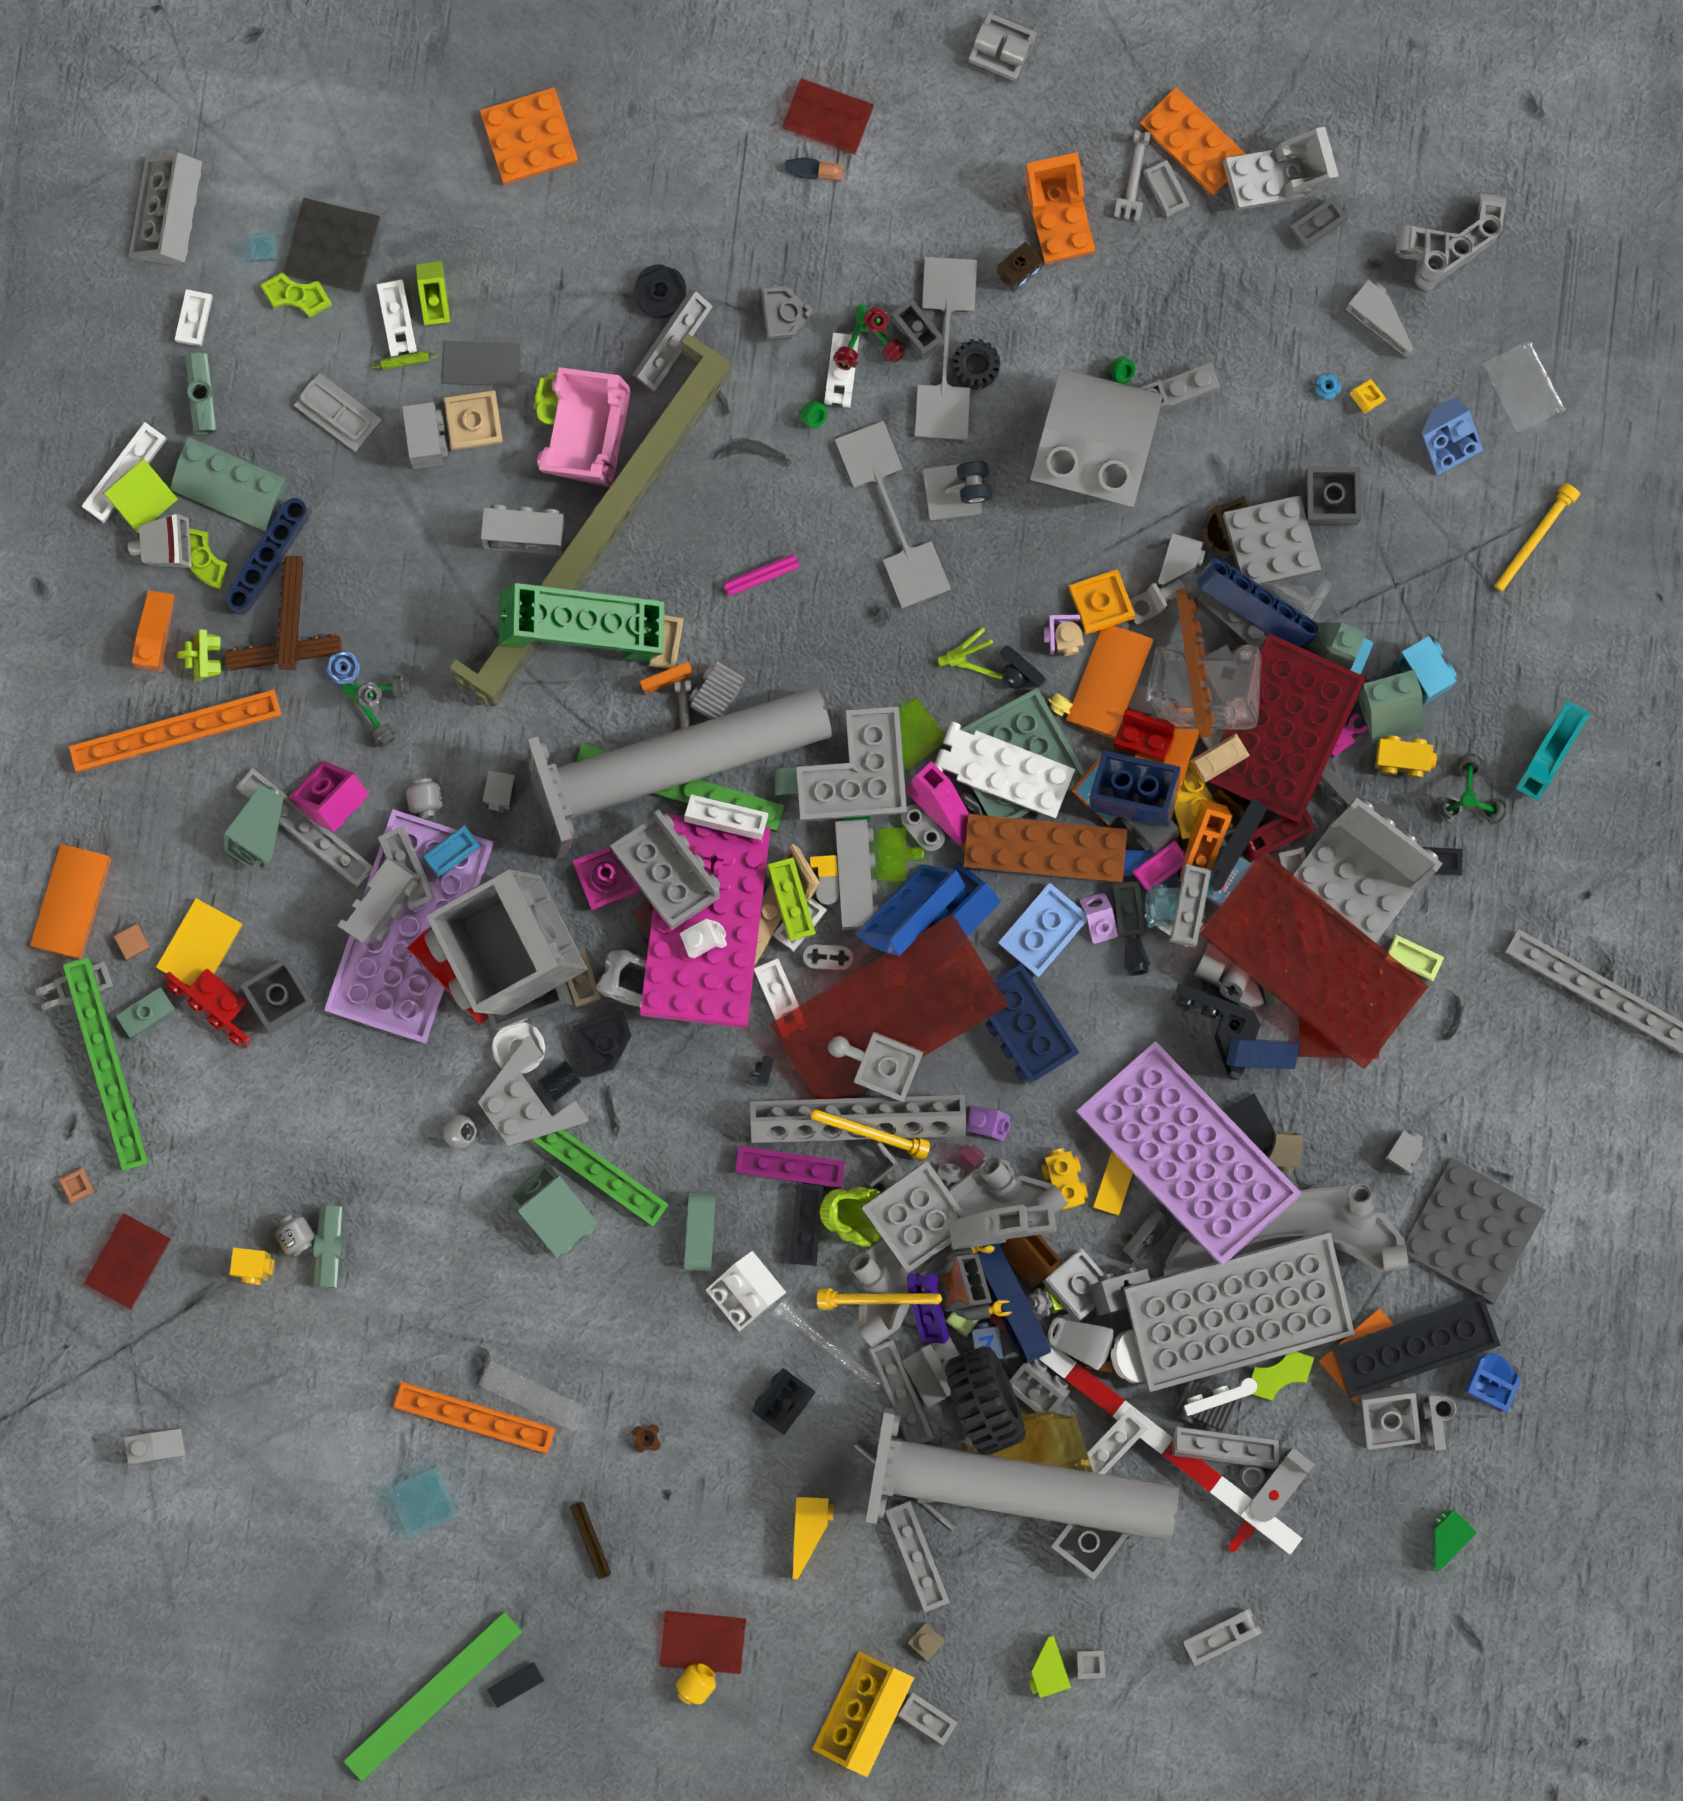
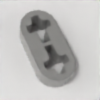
[803,944,854,971]

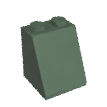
[1358,669,1423,745]
[506,1163,598,1257]

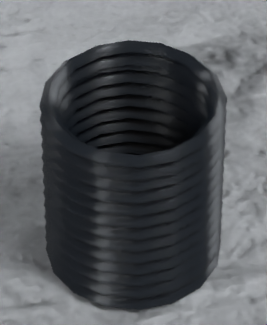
[538,1060,582,1103]

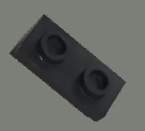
[752,1368,816,1435]

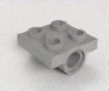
[968,13,1037,82]

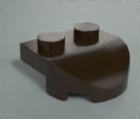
[1202,496,1250,557]

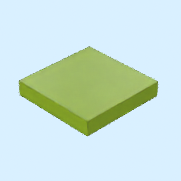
[103,459,178,533]

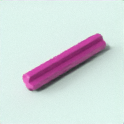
[724,554,799,596]

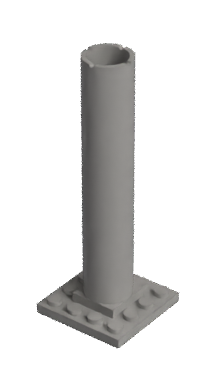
[524,687,832,859]
[866,1406,1179,1541]

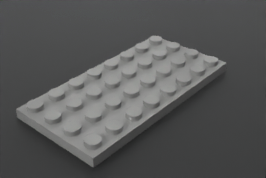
[1123,1231,1355,1392]

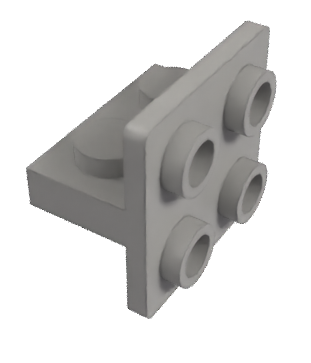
[902,1337,959,1407]

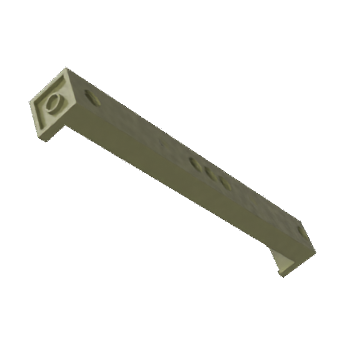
[450,333,732,706]

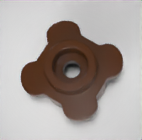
[633,1424,661,1453]

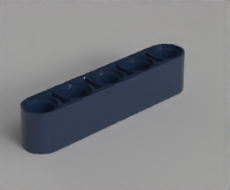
[226,498,309,615]
[1197,559,1319,649]
[975,1243,1051,1364]

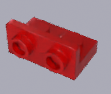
[1114,709,1175,763]

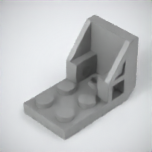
[1223,127,1339,211]

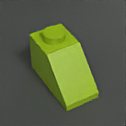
[416,261,450,325]
[1028,1635,1071,1698]

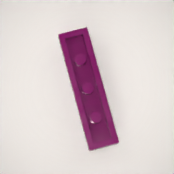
[735,1146,845,1189]

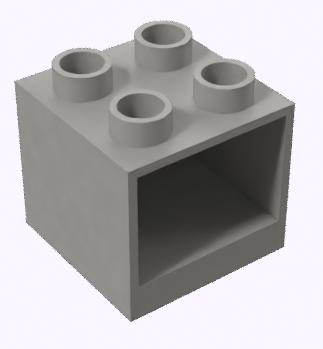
[425,869,588,1015]

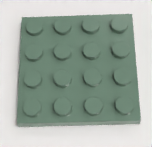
[948,688,1085,819]

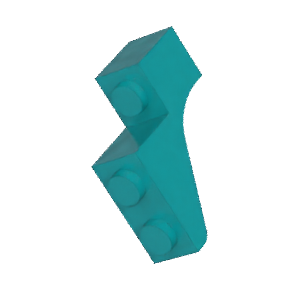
[1516,700,1590,802]

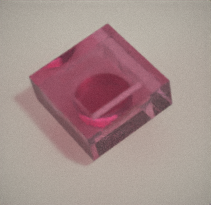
[959,1144,985,1169]

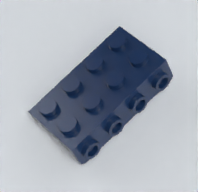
[971,963,1079,1085]

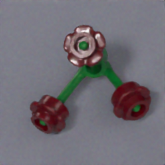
[833,305,906,370]

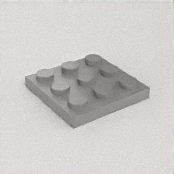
[1223,496,1321,586]
[861,1160,967,1273]

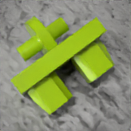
[177,629,221,681]

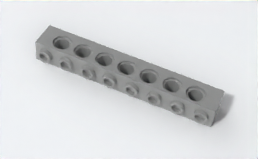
[750,1095,966,1143]

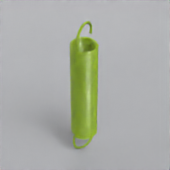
[372,351,438,370]

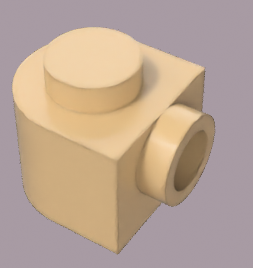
[1054,621,1084,656]

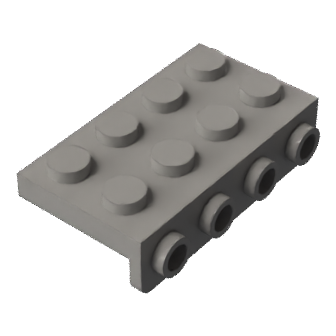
[610,809,721,930]

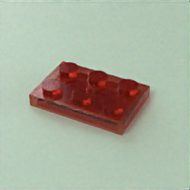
[783,78,874,155]
[84,1213,172,1310]

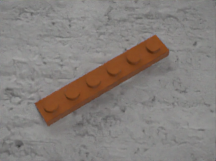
[1176,588,1215,738]

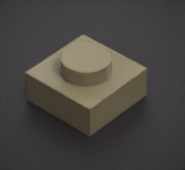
[908,1623,946,1661]

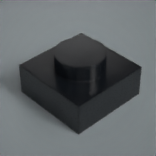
[753,1056,774,1087]

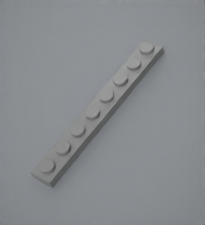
[1504,929,1683,1055]

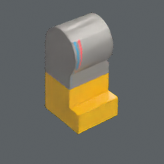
[810,855,839,907]

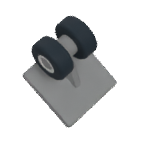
[923,461,992,521]

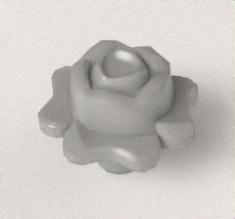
[1027,1288,1053,1322]

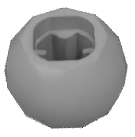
[443,1115,477,1149]

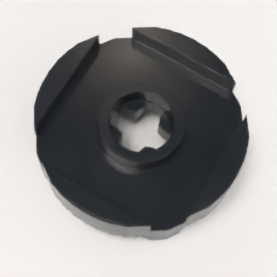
[634,264,687,318]

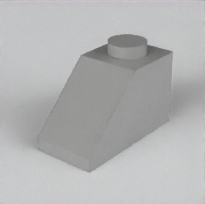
[1157,533,1205,588]
[124,1429,186,1465]

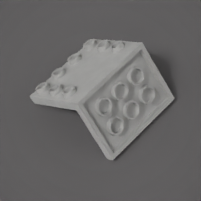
[1289,798,1443,945]

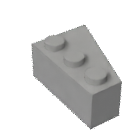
[337,859,420,944]

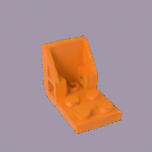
[1024,152,1096,265]

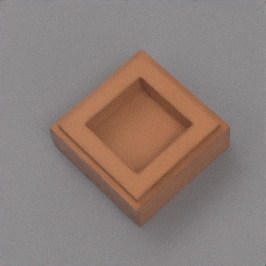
[114,924,151,961]
[58,1168,95,1204]

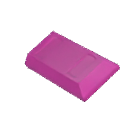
[1132,840,1185,893]

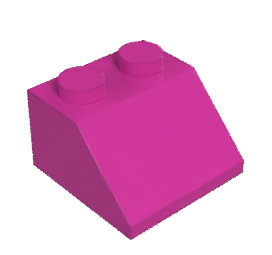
[288,761,369,832]

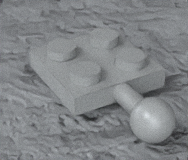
[828,1032,924,1102]

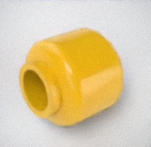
[676,1664,716,1705]

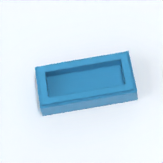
[422,825,481,879]

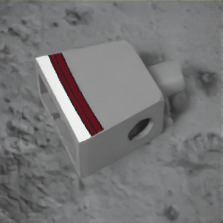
[128,514,191,568]

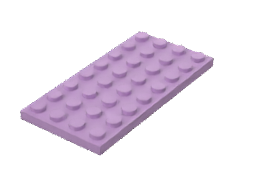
[324,809,494,1044]
[1076,1041,1302,1266]

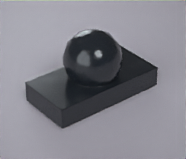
[999,645,1047,689]

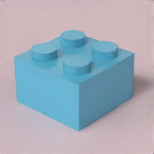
[1396,636,1457,706]

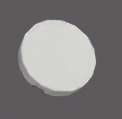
[492,1022,546,1074]
[1111,1329,1145,1383]

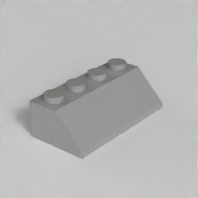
[128,152,202,265]

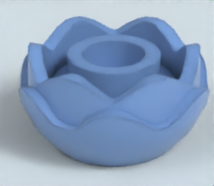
[326,651,360,684]

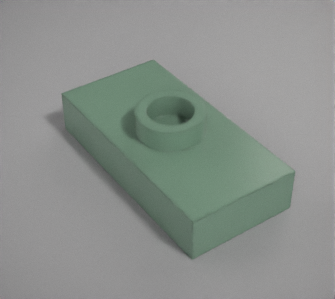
[116,987,176,1039]

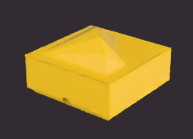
[1349,379,1386,414]

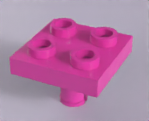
[573,846,641,911]

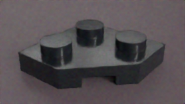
[572,1010,632,1078]

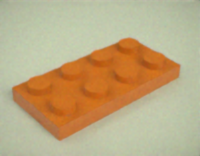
[1139,87,1246,197]

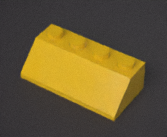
[812,1651,914,1777]

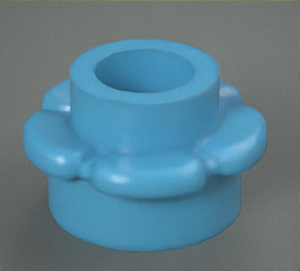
[1315,374,1341,399]

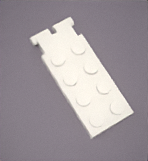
[934,721,1075,819]

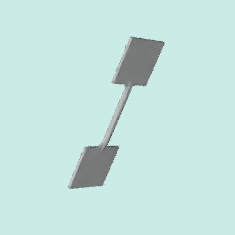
[915,257,977,440]
[835,421,951,609]

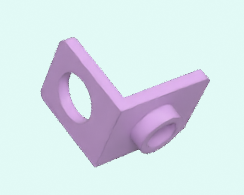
[1044,615,1080,655]
[1080,893,1118,944]

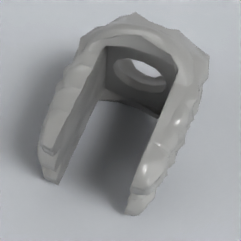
[596,950,647,1008]

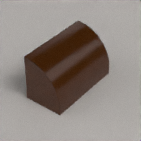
[1000,1234,1064,1290]

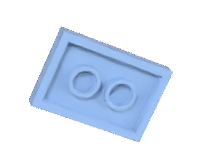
[998,882,1087,978]

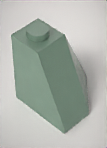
[1305,623,1367,670]
[224,784,283,871]

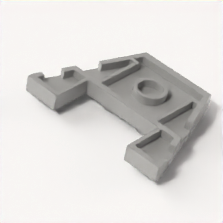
[478,1036,589,1147]

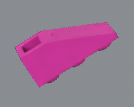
[905,761,969,846]

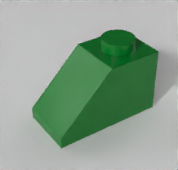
[1432,1510,1477,1571]

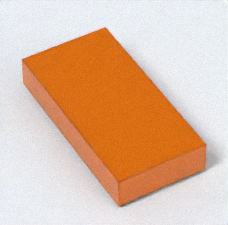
[640,661,693,695]

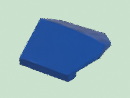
[1465,1352,1521,1412]

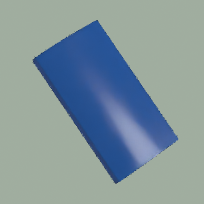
[855,864,965,956]

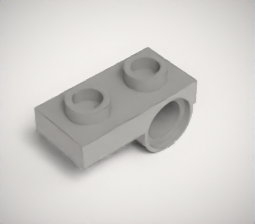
[1422,1396,1456,1451]

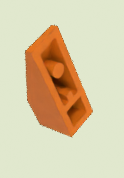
[132,590,175,672]
[1179,799,1232,882]

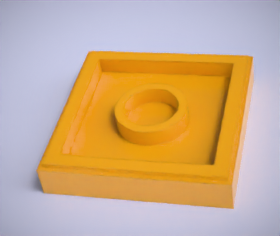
[1068,569,1135,635]

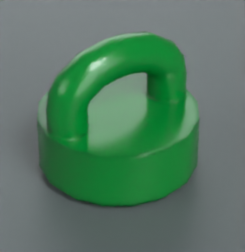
[1106,356,1136,384]
[799,400,828,428]

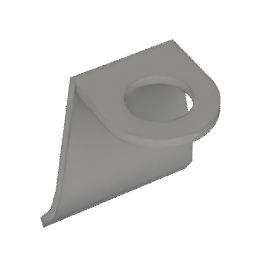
[1047,1317,1113,1370]

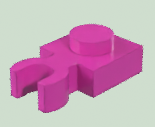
[1331,714,1368,758]

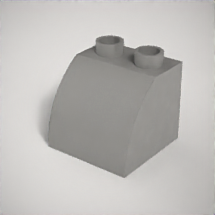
[1030,368,1163,507]

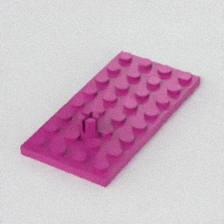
[640,814,771,1028]

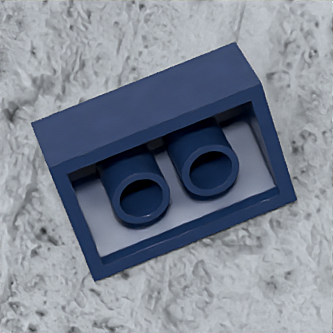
[1089,751,1181,827]

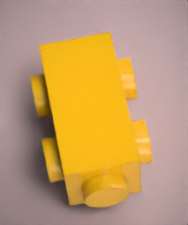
[1375,735,1437,778]
[1041,1148,1088,1211]

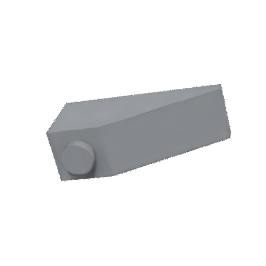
[1346,280,1413,358]

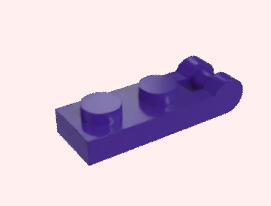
[907,1272,949,1344]

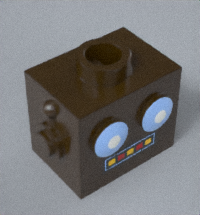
[997,242,1043,292]

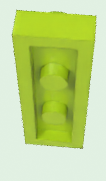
[767,857,816,942]

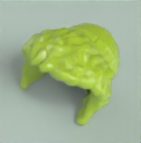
[819,1187,882,1247]

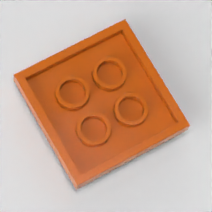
[480,87,578,185]

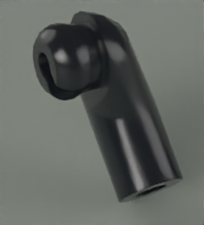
[958,791,986,815]

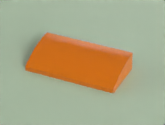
[1066,626,1154,740]
[30,844,112,960]

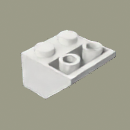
[706,1251,786,1332]

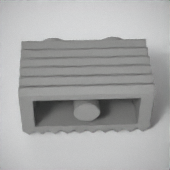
[688,662,745,720]

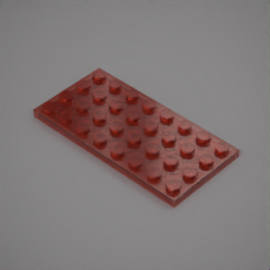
[1199,851,1429,1069]
[770,913,1009,1099]

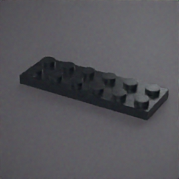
[1331,1295,1501,1399]

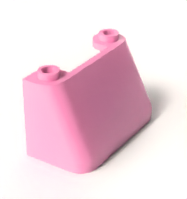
[537,367,630,487]

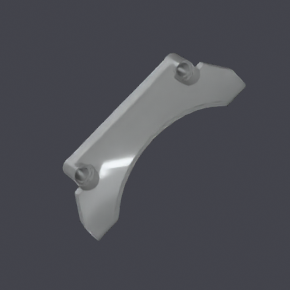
[849,1157,1068,1348]
[1164,1184,1409,1276]

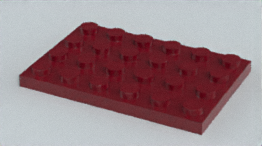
[1208,633,1367,823]

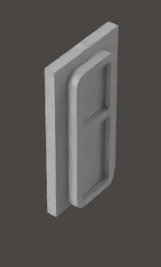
[294,373,382,453]

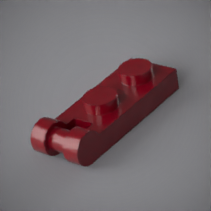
[1245,809,1317,863]

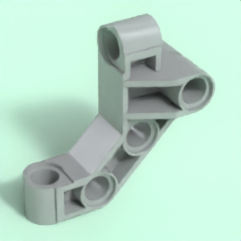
[1395,193,1506,291]

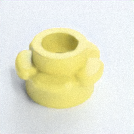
[1048,693,1073,716]

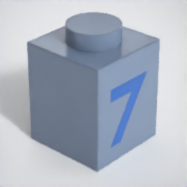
[971,1322,1003,1360]

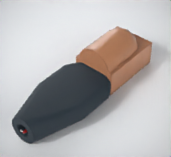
[785,157,844,182]

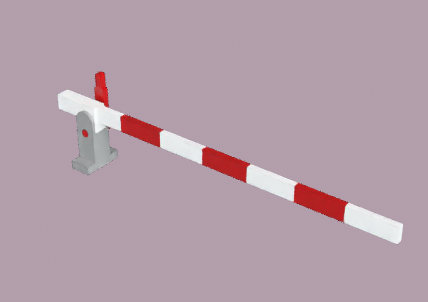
[935,1266,1315,1555]

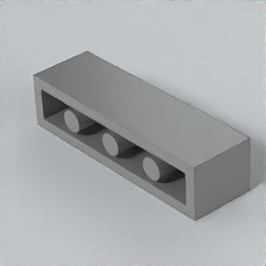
[835,820,878,930]

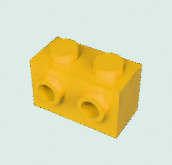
[230,1248,275,1285]

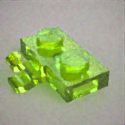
[879,828,925,882]

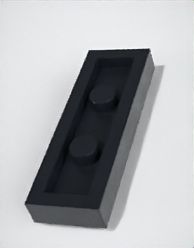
[790,1183,824,1266]

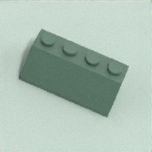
[170,437,288,532]

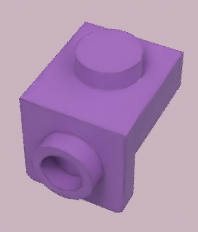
[966,1105,1011,1141]

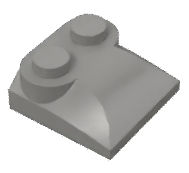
[1360,1387,1421,1450]

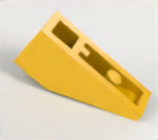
[793,1497,834,1579]

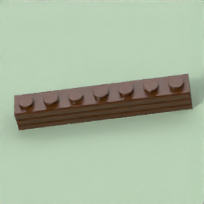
[275,556,304,670]
[224,634,343,671]

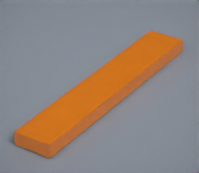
[393,1382,556,1454]

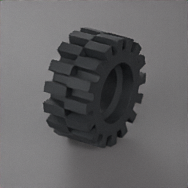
[952,339,1000,390]

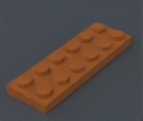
[963,814,1127,883]

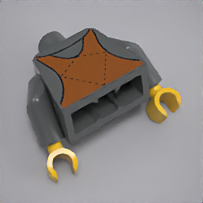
[937,1245,1012,1321]

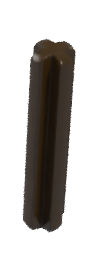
[570,1501,611,1579]

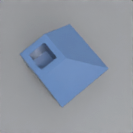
[1422,396,1483,475]

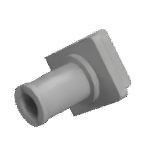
[1130,578,1185,625]
[866,1141,899,1189]

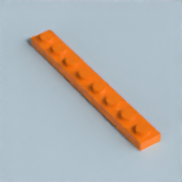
[69,690,282,773]

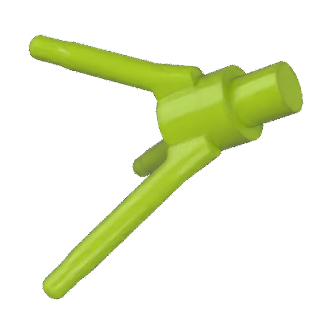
[938,627,1002,679]

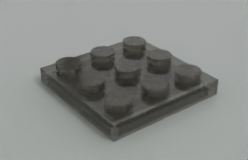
[284,198,380,293]

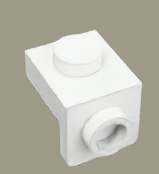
[680,919,727,958]

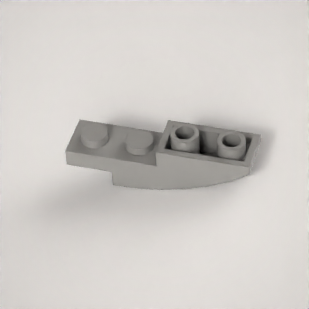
[1139,363,1221,413]
[950,1203,1057,1250]

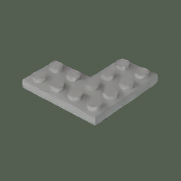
[796,707,907,821]

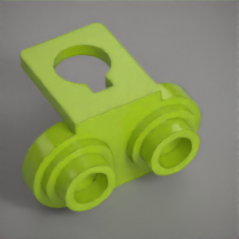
[532,373,559,425]

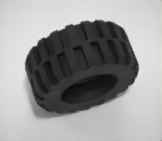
[945,1346,1026,1455]

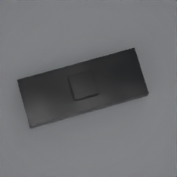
[487,1662,545,1708]

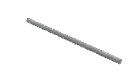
[854,1443,956,1531]

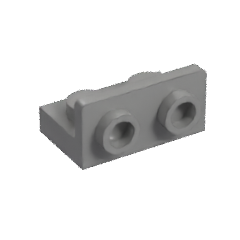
[1010,1359,1072,1421]

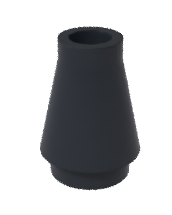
[1124,935,1151,976]

